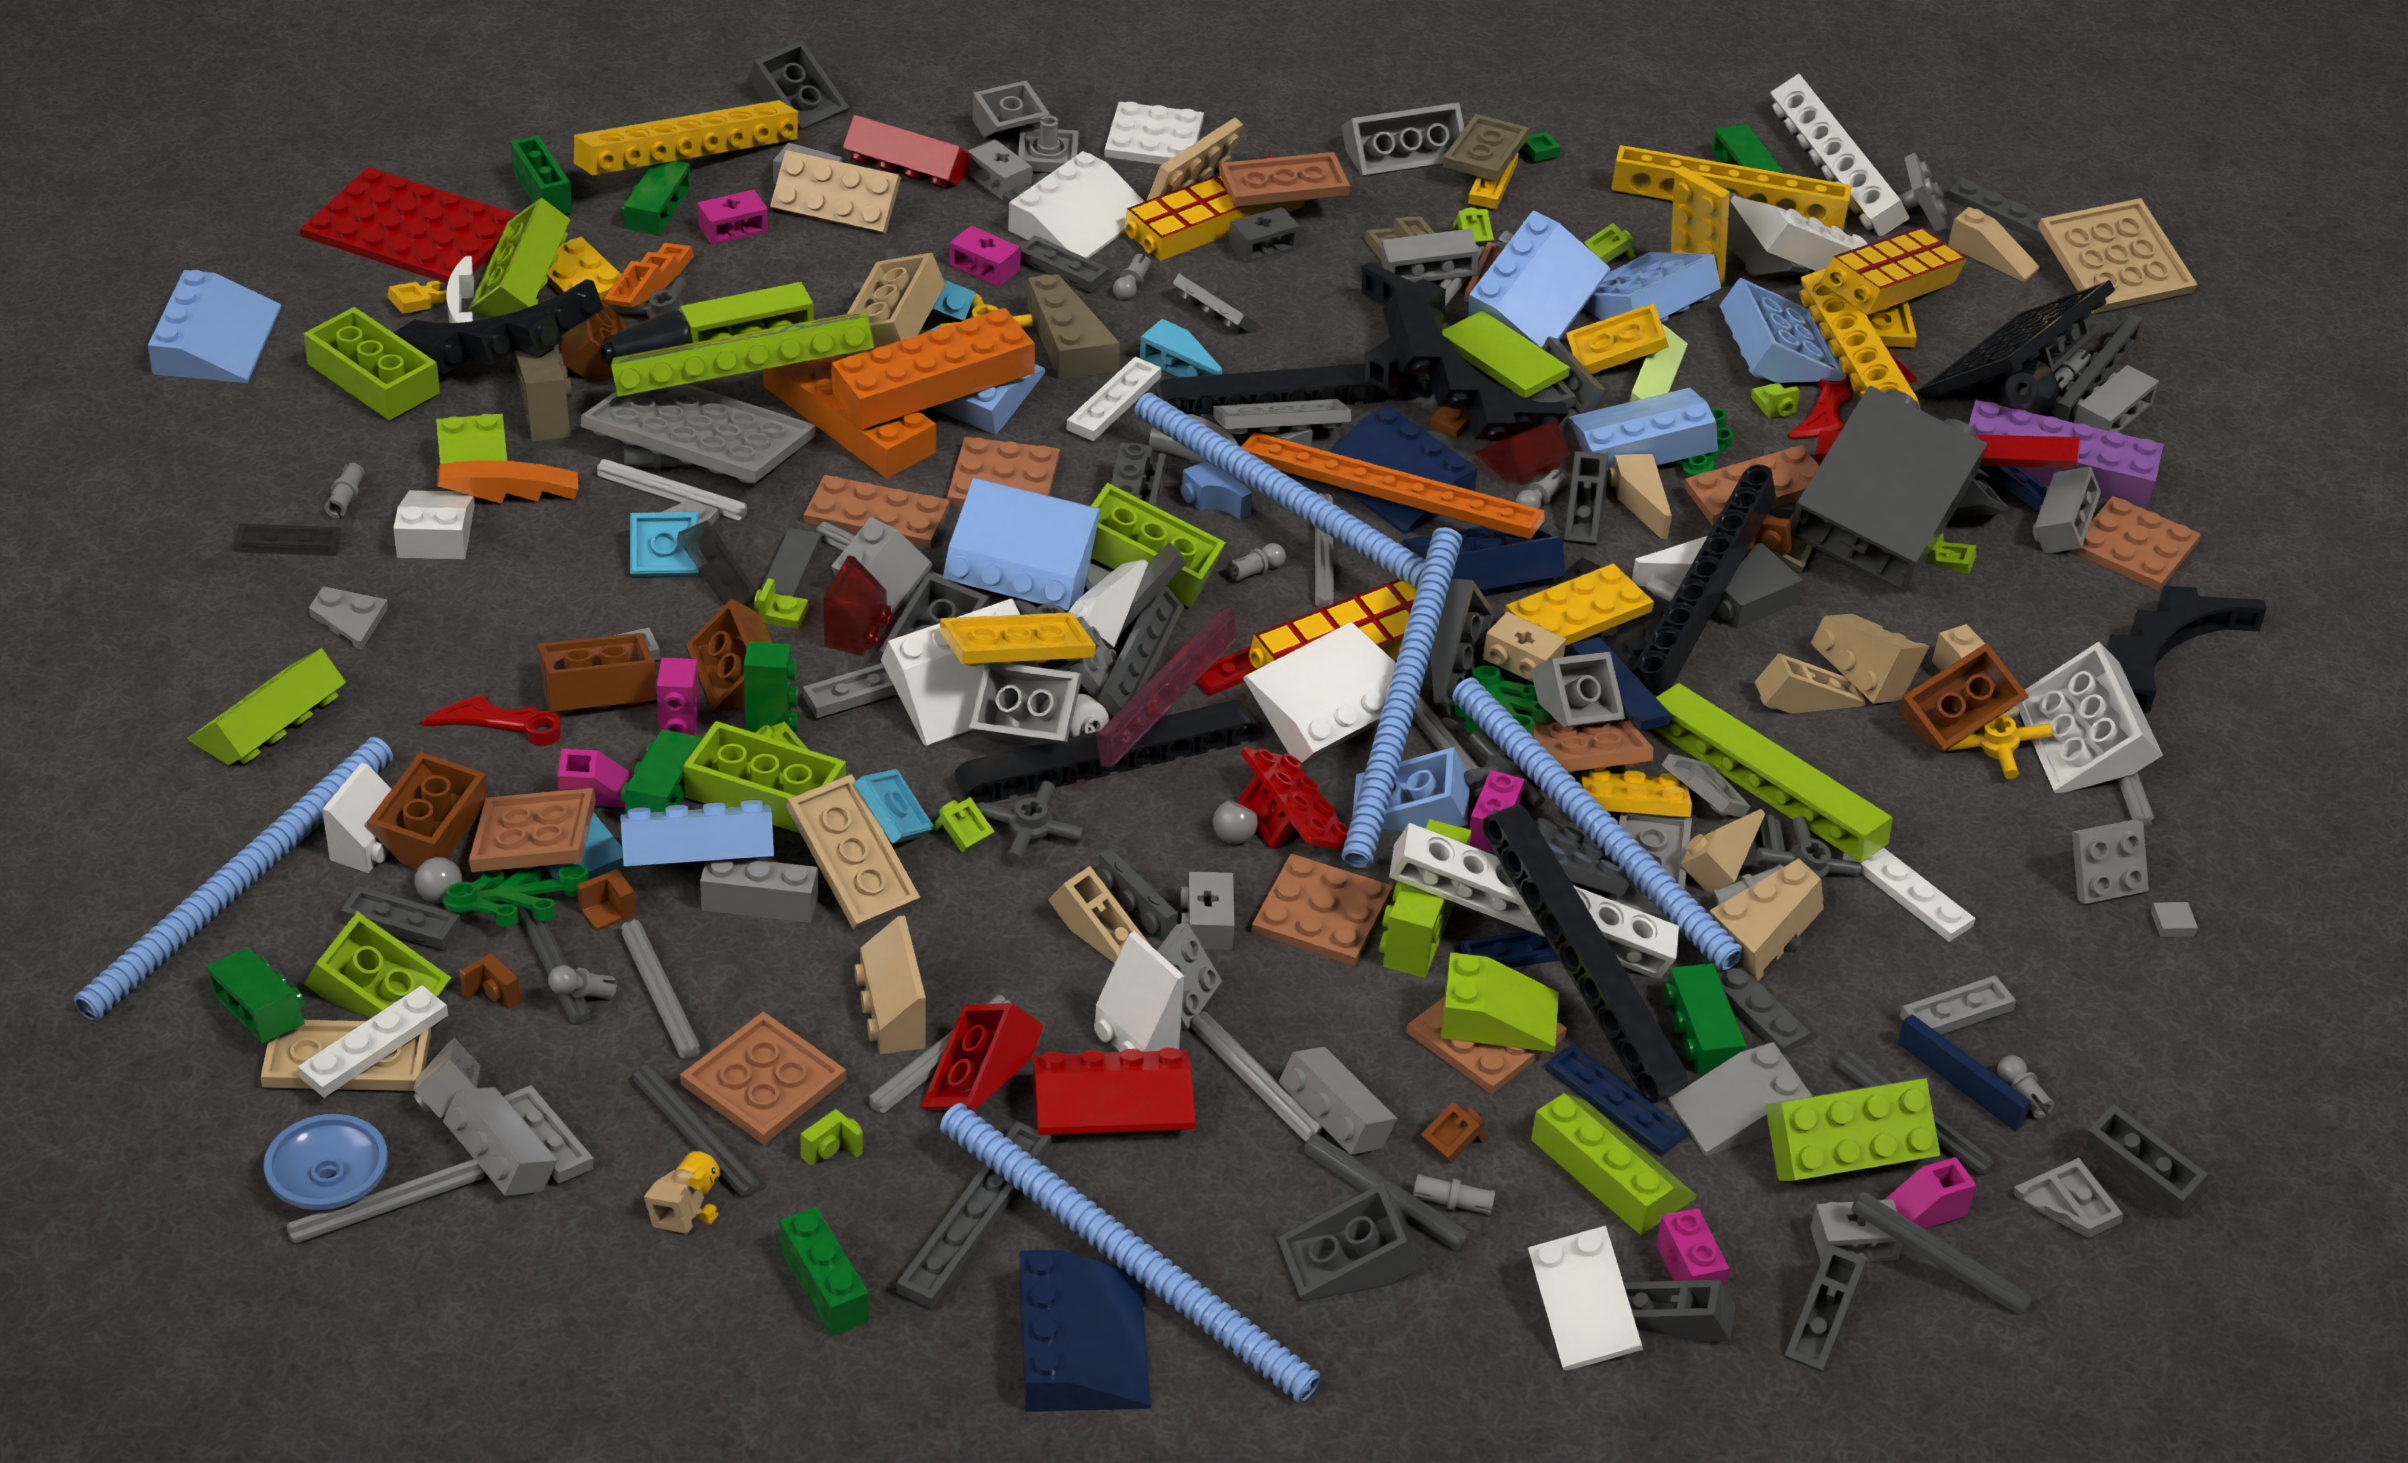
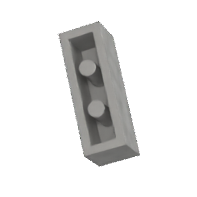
[1382,229,1479,283]
[2073,365,2159,432]
[2033,466,2101,553]
[700,858,818,923]
[1279,1046,1398,1155]
[443,1087,558,1196]

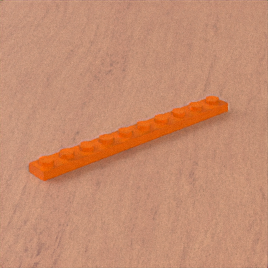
[1241,432,1545,539]

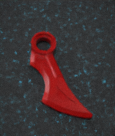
[1788,365,1852,439]
[421,694,562,746]

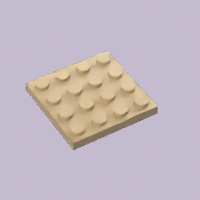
[2037,198,2198,314]

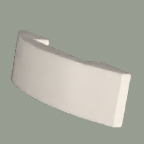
[446,256,474,323]

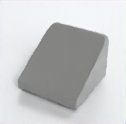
[1268,426,1313,447]

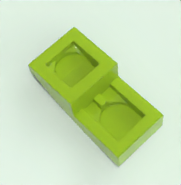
[1925,532,1977,575]

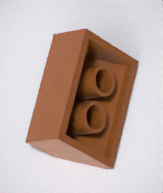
[559,284,626,379]
[686,598,773,712]
[537,633,656,713]
[1898,643,2029,752]
[367,752,487,869]

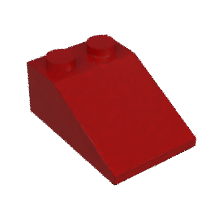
[921,1003,1044,1111]

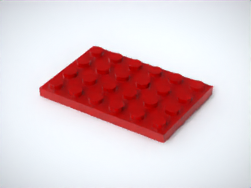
[300,167,518,284]

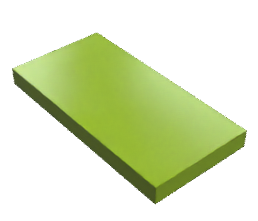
[1443,310,1570,398]

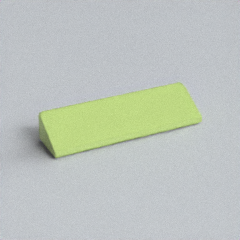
[1630,324,1688,402]

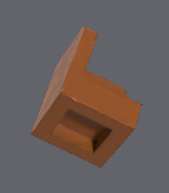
[577,869,636,931]

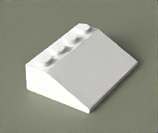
[1008,151,1145,259]
[1730,196,1867,271]
[881,598,1040,747]
[1243,622,1419,765]
[2017,642,2163,793]

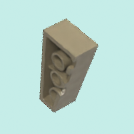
[1027,274,1120,379]
[512,345,572,442]

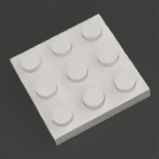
[1104,101,1204,164]

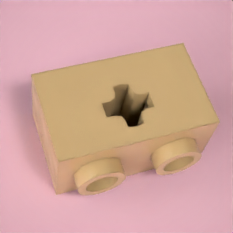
[1483,612,1566,683]

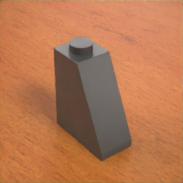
[1716,543,1803,629]

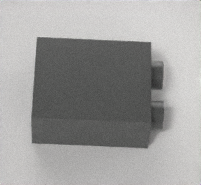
[1791,385,1987,592]

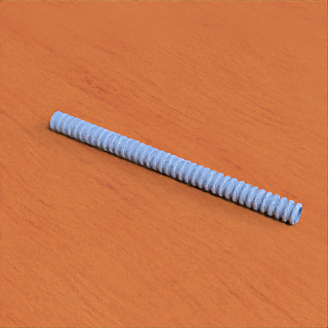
[1135,392,1425,589]
[1341,527,1462,868]
[1452,677,1743,971]
[74,737,393,1021]
[940,1103,1320,1403]

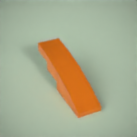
[603,243,694,308]
[437,460,578,504]

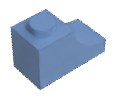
[1181,460,1252,520]

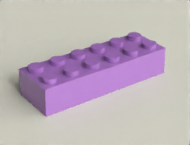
[1969,400,2164,509]

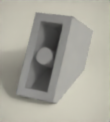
[414,1037,480,1118]

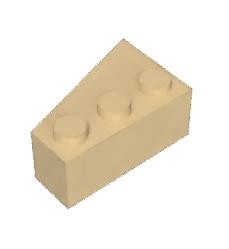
[1811,614,1930,704]
[1710,858,1824,981]

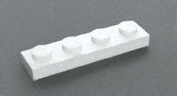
[1066,357,1162,441]
[1843,848,1976,942]
[297,985,448,1098]

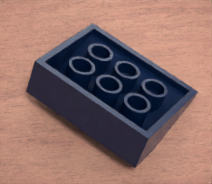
[1331,405,1478,535]
[1403,526,1565,594]
[1019,1250,1151,1412]

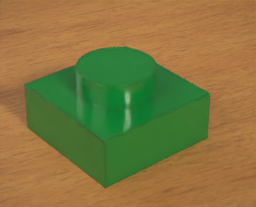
[1521,132,1561,162]

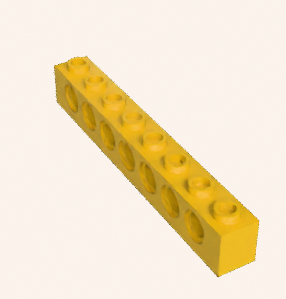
[574,100,798,175]
[1611,145,1852,230]
[1799,268,1920,409]

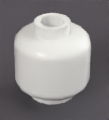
[1069,694,1109,737]

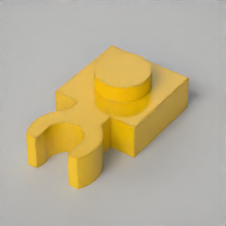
[387,281,447,314]

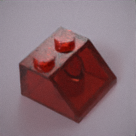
[1474,419,1571,483]
[823,555,891,657]

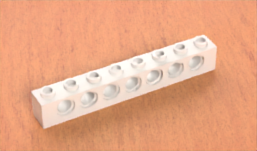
[1770,74,1910,236]
[1389,823,1679,979]

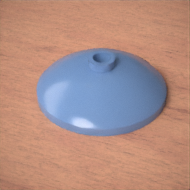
[264,1114,388,1210]

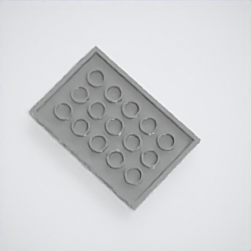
[580,384,816,483]

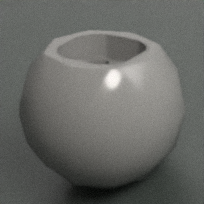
[1212,800,1258,845]
[414,857,462,904]

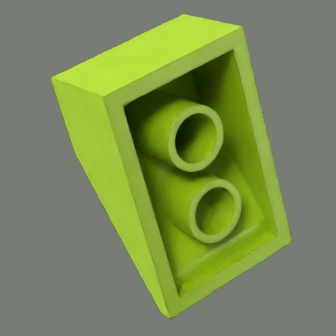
[304,911,452,1018]
[1441,952,1559,1052]

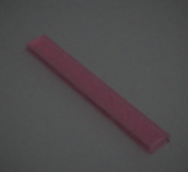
[1096,608,1238,767]

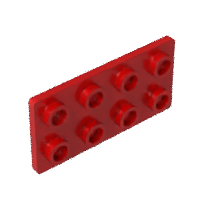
[1237,747,1349,850]

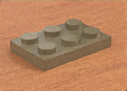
[1443,114,1529,181]

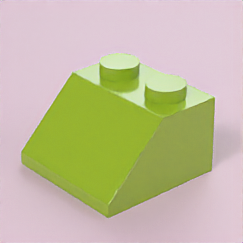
[436,414,507,489]

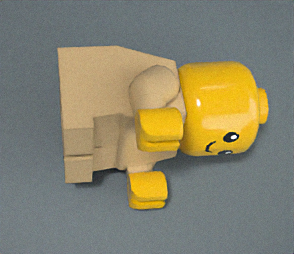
[644,1151,720,1234]

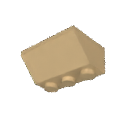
[854,916,926,1054]

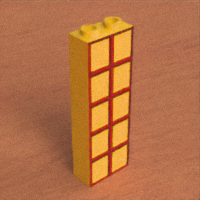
[1125,155,1304,261]
[1820,227,1968,315]
[1249,579,1417,669]

